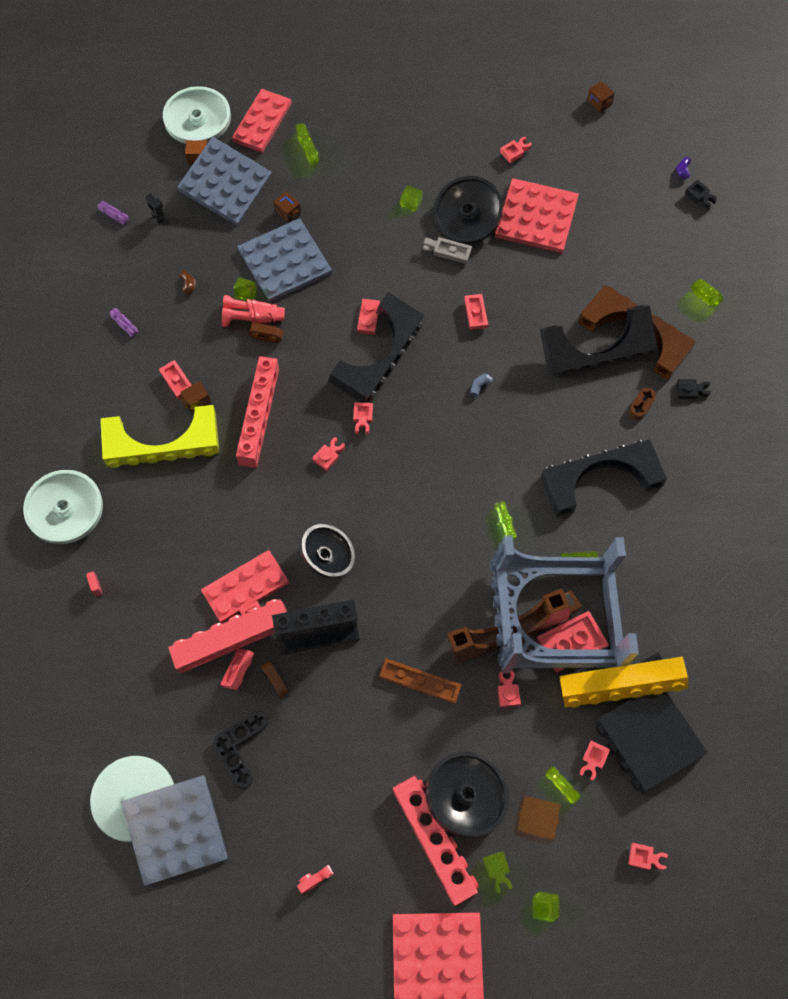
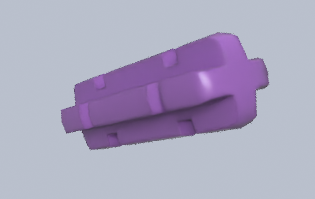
[98,201,129,225]
[110,308,138,337]

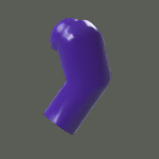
[676,156,691,180]

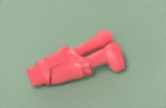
[222,295,285,327]

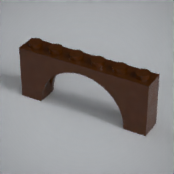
[578,285,696,381]
[447,588,570,664]

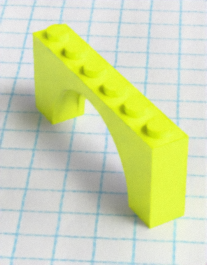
[101,405,219,468]

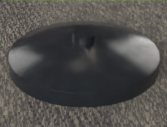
[434,176,503,244]
[425,752,509,838]

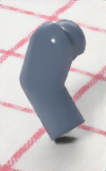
[469,374,493,397]

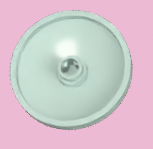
[163,87,231,144]
[23,470,103,544]
[90,756,174,842]

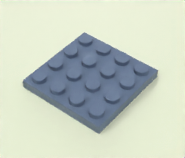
[177,137,272,226]
[238,218,332,303]
[121,775,228,886]

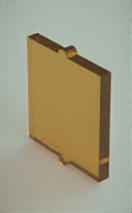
[517,796,560,840]

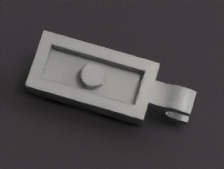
[423,237,472,264]

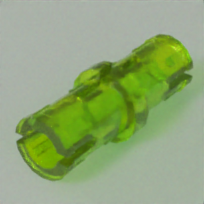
[494,501,517,540]

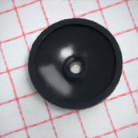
[300,524,355,578]

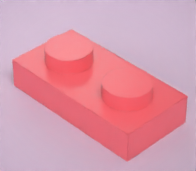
[464,294,488,330]
[357,299,380,335]
[159,360,191,399]
[220,649,254,690]

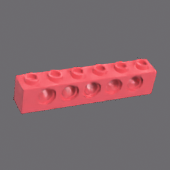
[236,356,279,468]
[393,776,479,907]

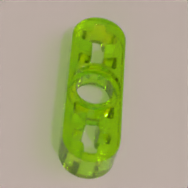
[295,123,320,166]

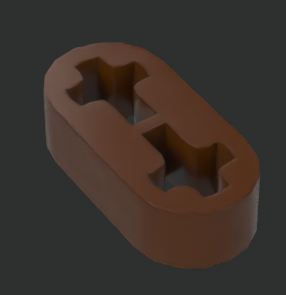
[249,323,284,343]
[629,388,656,420]
[261,661,289,698]

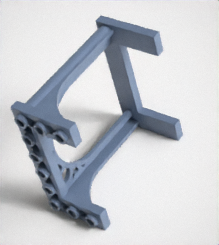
[490,536,639,673]

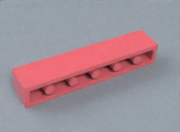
[168,599,287,673]

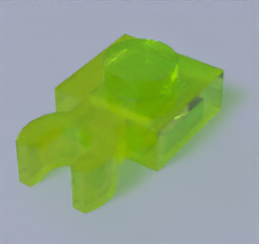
[482,851,512,893]

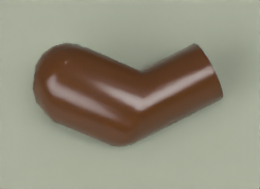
[179,270,196,295]

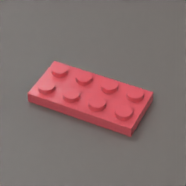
[232,89,292,153]
[201,550,289,623]

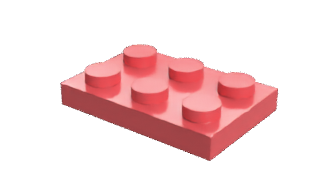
[536,611,609,673]

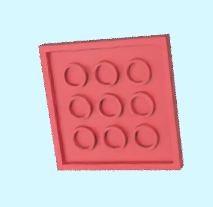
[495,178,579,253]
[393,913,484,999]

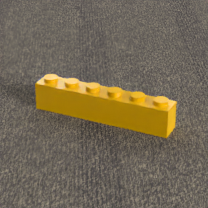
[560,657,688,708]

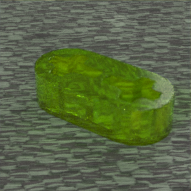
[691,279,724,308]

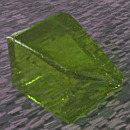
[400,185,423,211]
[234,277,257,301]
[533,892,559,922]

